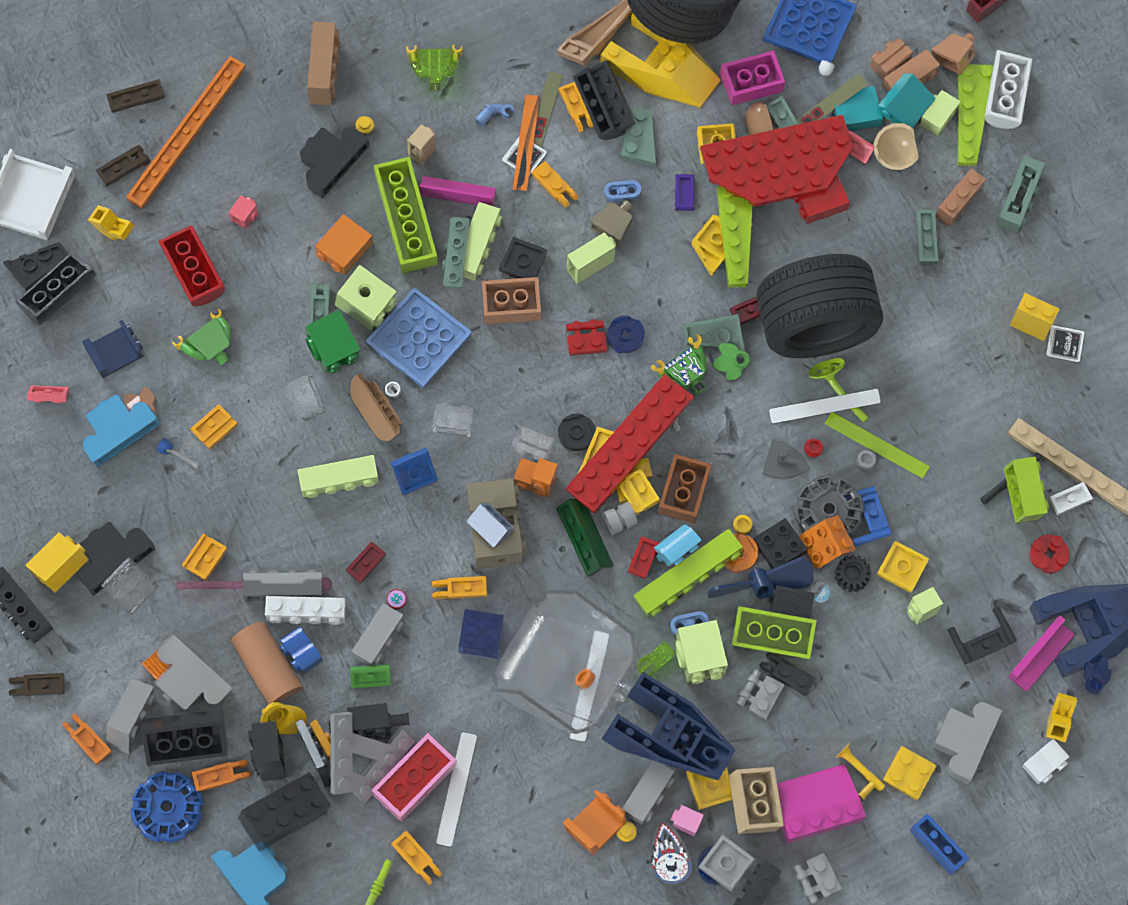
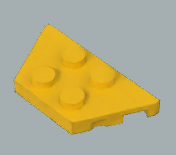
[691,215,753,276]

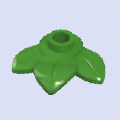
[713,343,750,380]

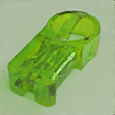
[637,641,674,676]

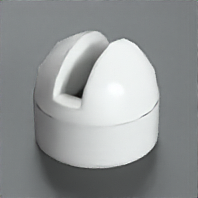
[819,61,835,76]
[385,381,401,398]

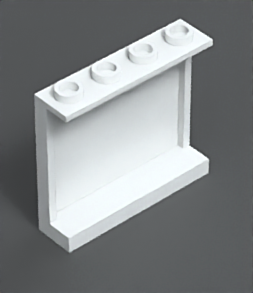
[0,149,75,240]

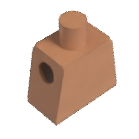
[932,33,975,75]

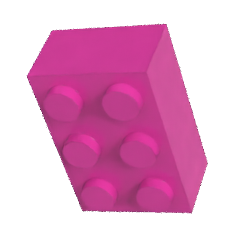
[720,50,785,106]

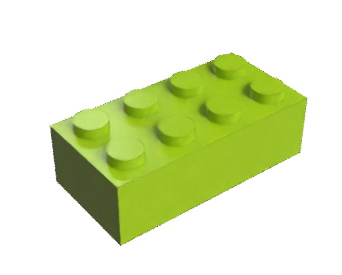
[731,606,817,659]

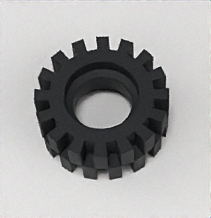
[835,554,871,592]

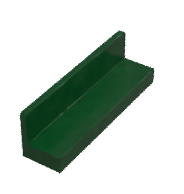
[556,499,614,576]

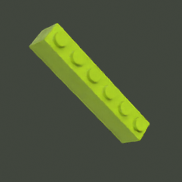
[633,529,743,618]

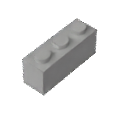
[351,603,405,666]
[622,761,675,825]

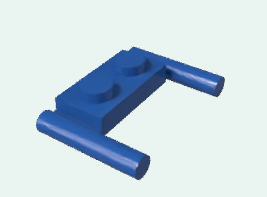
[844,486,892,547]

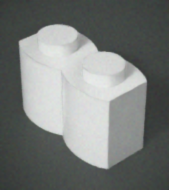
[1022,739,1069,784]

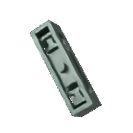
[996,155,1046,233]

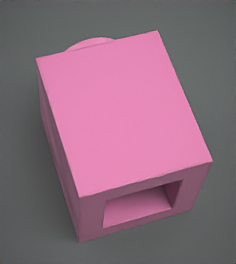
[671,805,703,837]

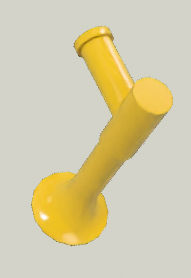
[835,743,885,801]

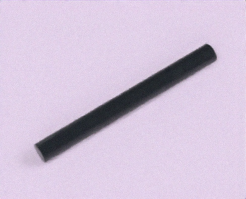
[980,453,1042,504]

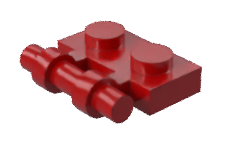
[566,319,607,356]

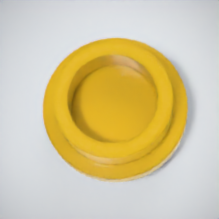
[355,116,374,134]
[616,822,637,842]

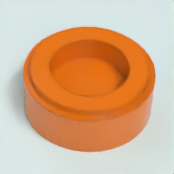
[575,669,595,689]

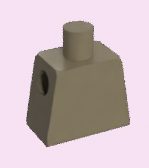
[590,201,633,248]

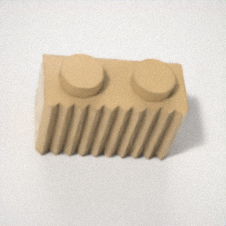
[407,125,435,165]

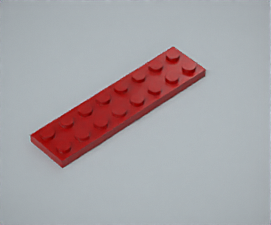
[565,374,694,514]

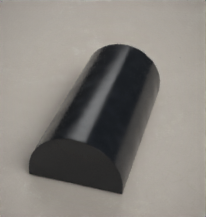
[15,252,96,326]

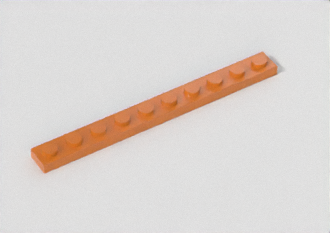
[126,56,246,209]

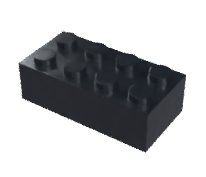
[141,709,228,766]
[248,721,286,781]
[238,772,331,852]

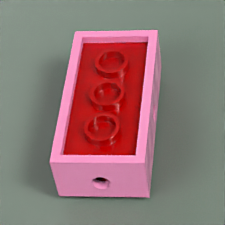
[371,733,457,822]

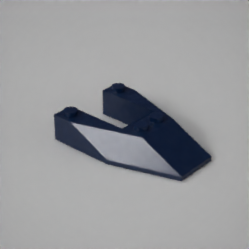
[1029,584,1128,678]
[601,672,735,780]

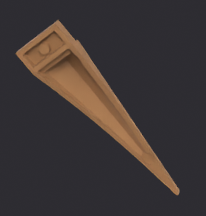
[557,0,632,66]

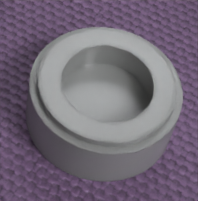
[856,450,876,470]

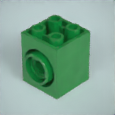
[305,310,360,374]

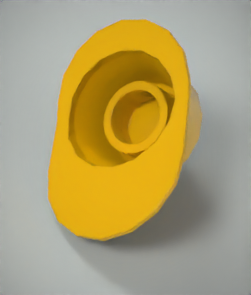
[261,702,307,734]

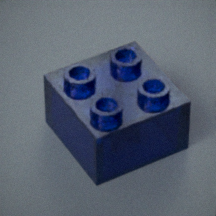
[458,609,504,659]

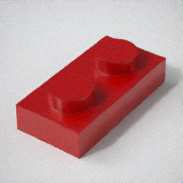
[627,536,659,580]

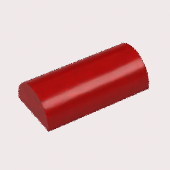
[158,225,225,306]

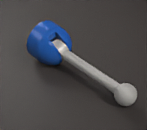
[156,438,200,469]

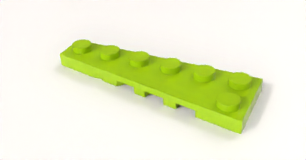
[957,64,994,166]
[716,186,752,288]

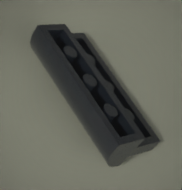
[572,60,636,140]

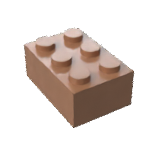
[482,277,541,324]

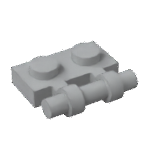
[736,669,784,720]
[793,853,842,904]

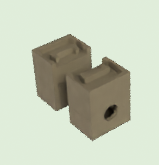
[467,479,526,569]

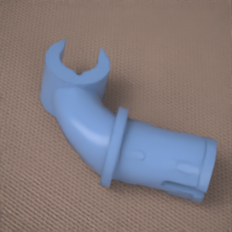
[474,104,514,127]

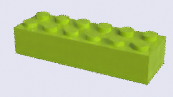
[374,157,438,274]

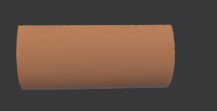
[230,621,304,705]

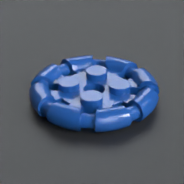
[131,771,204,843]

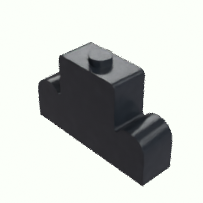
[300,128,369,199]
[78,522,156,596]

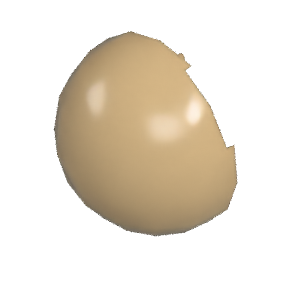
[874,123,919,170]

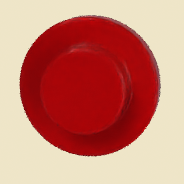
[804,439,824,458]

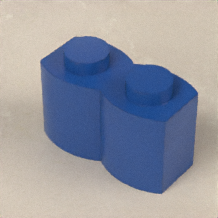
[280,626,323,674]

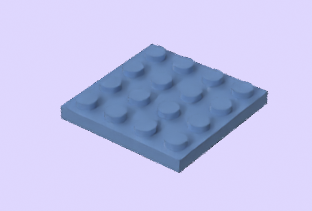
[365,287,472,389]

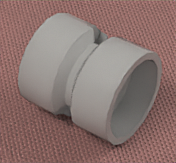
[603,502,638,535]

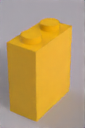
[1010,293,1059,341]
[25,533,89,592]

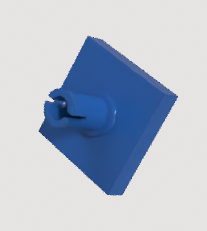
[391,448,438,495]

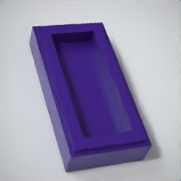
[675,174,694,211]

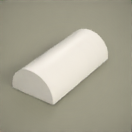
[985,50,1032,129]

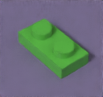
[350,664,391,688]

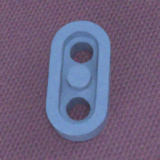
[604,180,641,202]
[670,611,709,636]

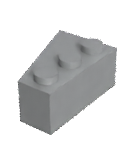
[106,679,156,754]

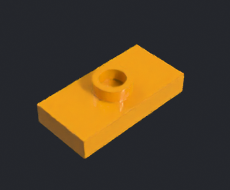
[310,720,331,761]

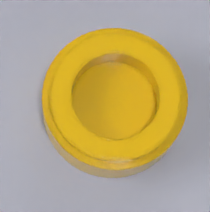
[733,515,753,535]

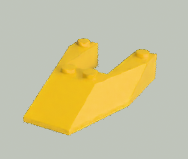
[600,13,721,108]

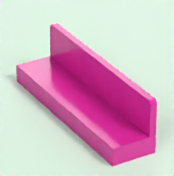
[419,176,496,206]
[1008,615,1074,691]

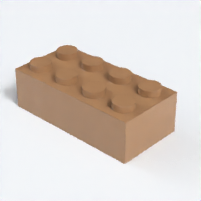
[307,21,340,105]

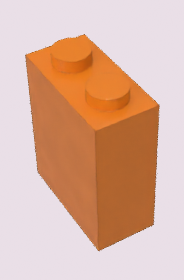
[315,214,373,275]

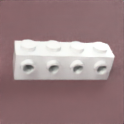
[265,596,346,625]

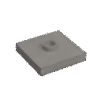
[698,834,755,892]

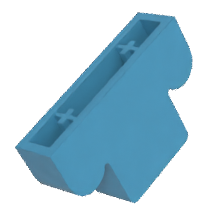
[83,395,162,467]

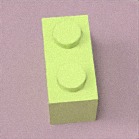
[920,90,960,136]
[907,587,943,624]

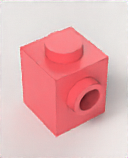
[228,195,258,229]

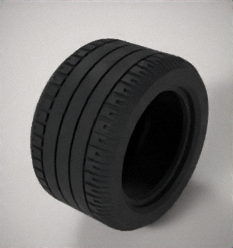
[627,0,741,44]
[756,254,883,358]

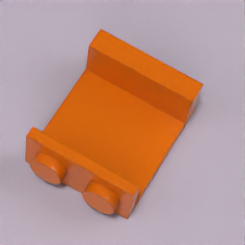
[563,789,627,855]

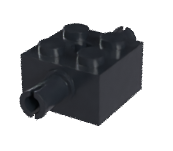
[329,703,410,740]

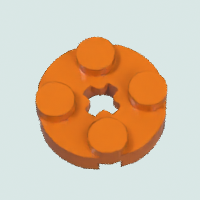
[725,533,758,573]

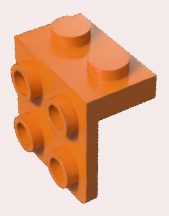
[800,515,856,569]

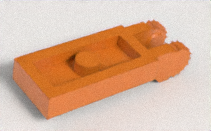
[62,713,112,765]
[192,760,251,792]

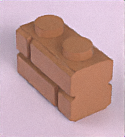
[870,38,913,79]

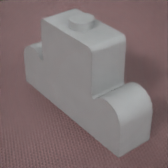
[155,635,232,709]
[933,702,1002,785]

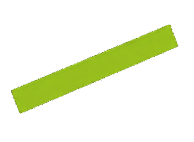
[825,412,930,478]

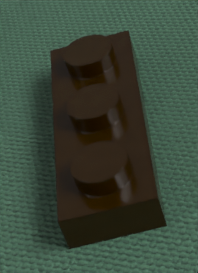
[106,79,165,113]

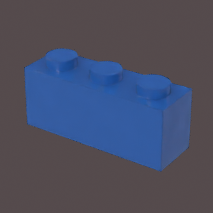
[910,813,969,876]

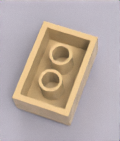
[729,767,784,835]

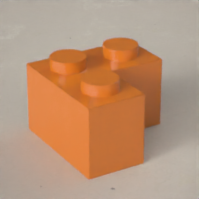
[513,458,558,497]

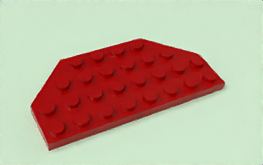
[700,115,853,207]

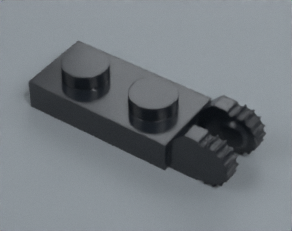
[759,652,816,696]

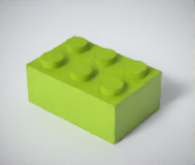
[1003,457,1049,524]

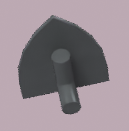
[763,439,810,478]

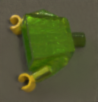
[406,45,463,91]

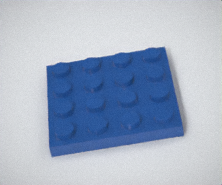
[763,0,857,63]

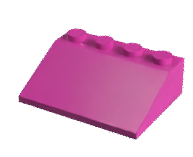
[777,764,866,844]

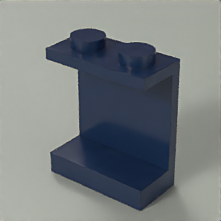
[82,320,143,379]

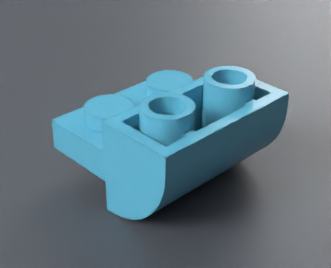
[654,524,701,566]

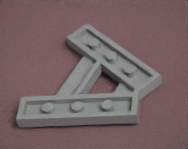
[330,712,415,804]

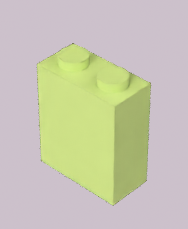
[567,232,616,284]

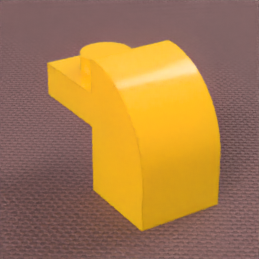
[88,205,135,241]
[1046,693,1077,742]

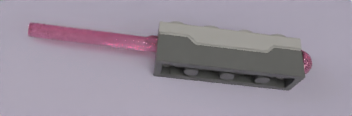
[177,570,332,601]

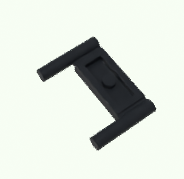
[947,606,1017,665]

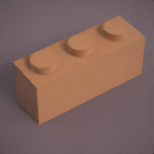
[882,49,940,93]
[935,168,986,227]

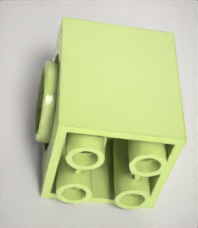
[335,265,396,331]
[675,620,728,684]

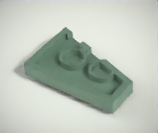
[620,107,656,166]
[682,314,745,351]

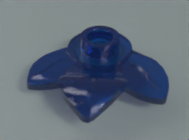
[1084,655,1112,694]

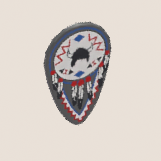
[651,821,692,886]

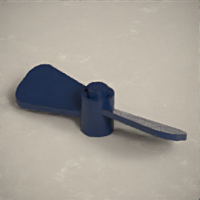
[707,557,813,599]

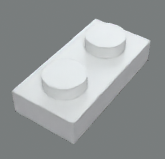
[1048,482,1093,516]

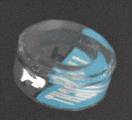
[811,582,831,603]

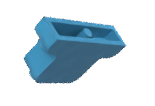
[211,844,288,905]

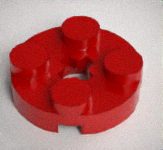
[1029,535,1069,574]

